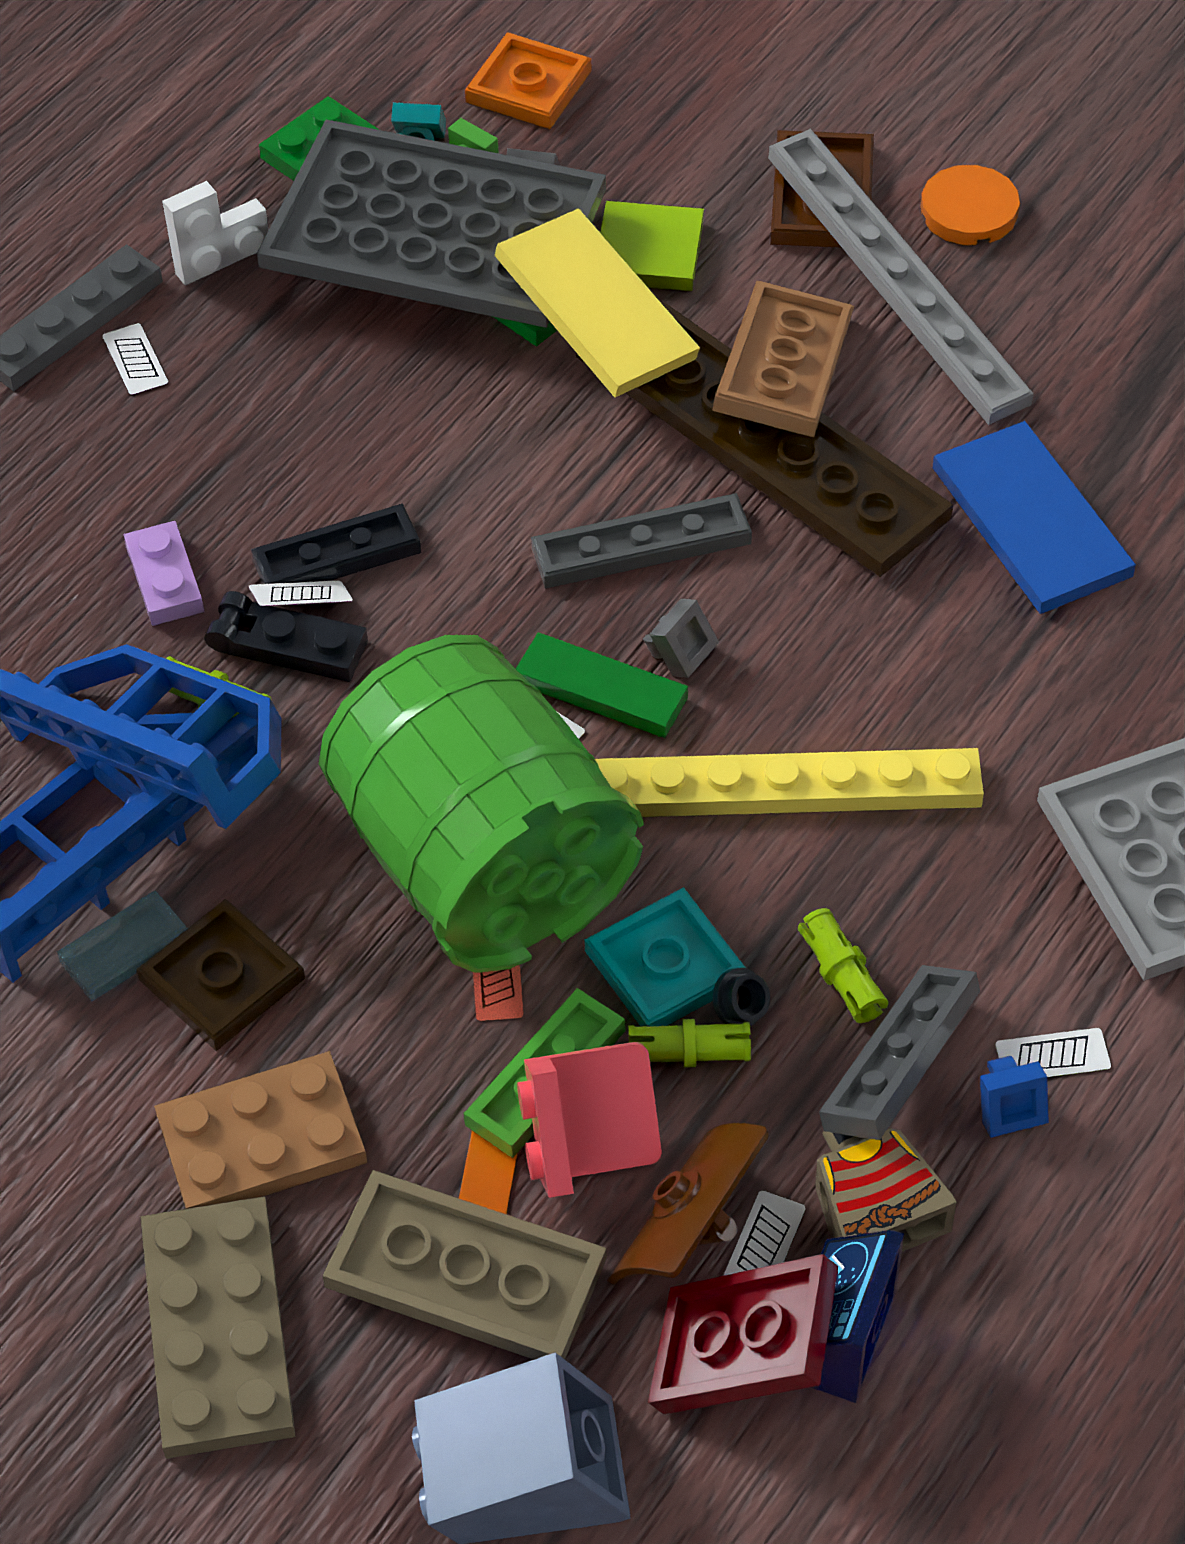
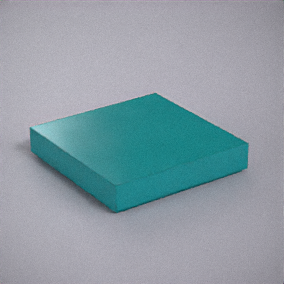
[584,887,746,1026]

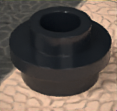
[713,968,770,1026]

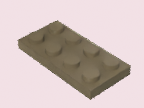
[323,1170,607,1360]
[140,1196,296,1459]

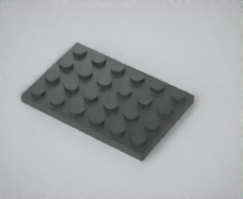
[257,119,606,328]

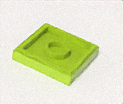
[600,201,704,291]

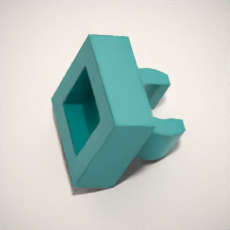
[391,102,446,141]

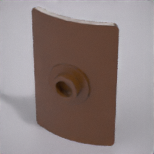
[607,1123,769,1285]

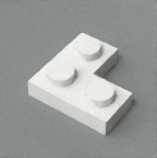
[163,181,269,285]

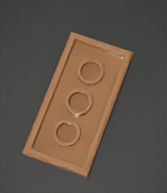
[712,281,854,437]

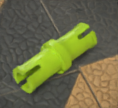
[798,908,888,1023]
[628,1019,751,1068]

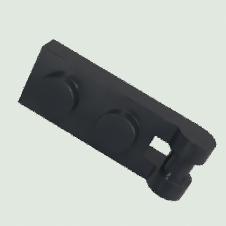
[204,591,368,682]

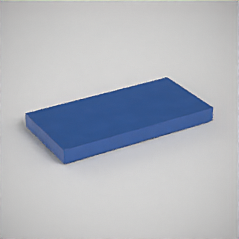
[932,421,1136,614]

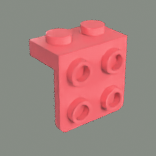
[517,1042,662,1198]

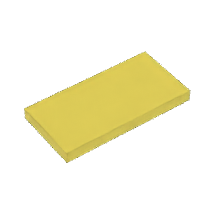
[495,208,700,397]

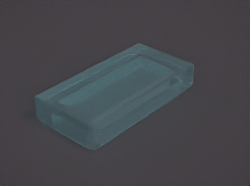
[57,890,188,1001]

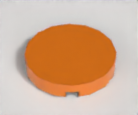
[920,165,1020,245]

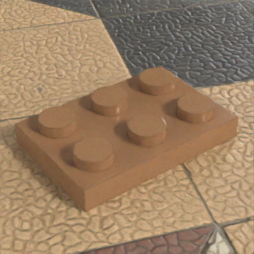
[154,1051,367,1209]

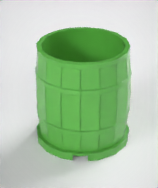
[319,635,644,973]

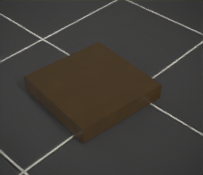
[136,899,305,1051]

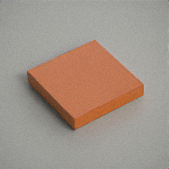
[465,32,592,129]

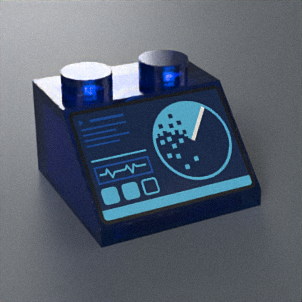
[811,1230,904,1403]

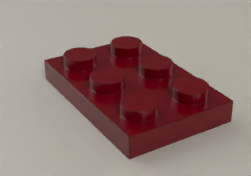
[648,1254,839,1414]

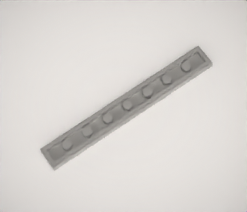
[768,129,1034,425]

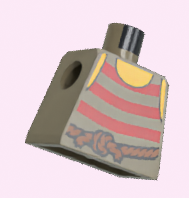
[815,1128,957,1261]

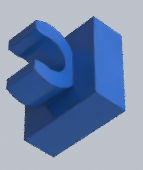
[980,1056,1049,1138]

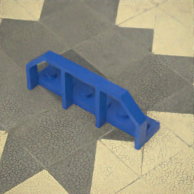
[0,644,282,829]
[0,713,258,983]

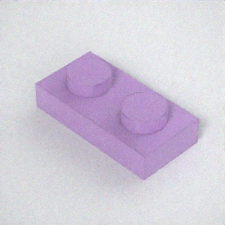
[123,521,204,626]

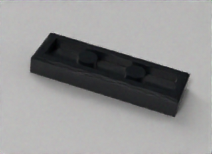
[251,503,421,584]

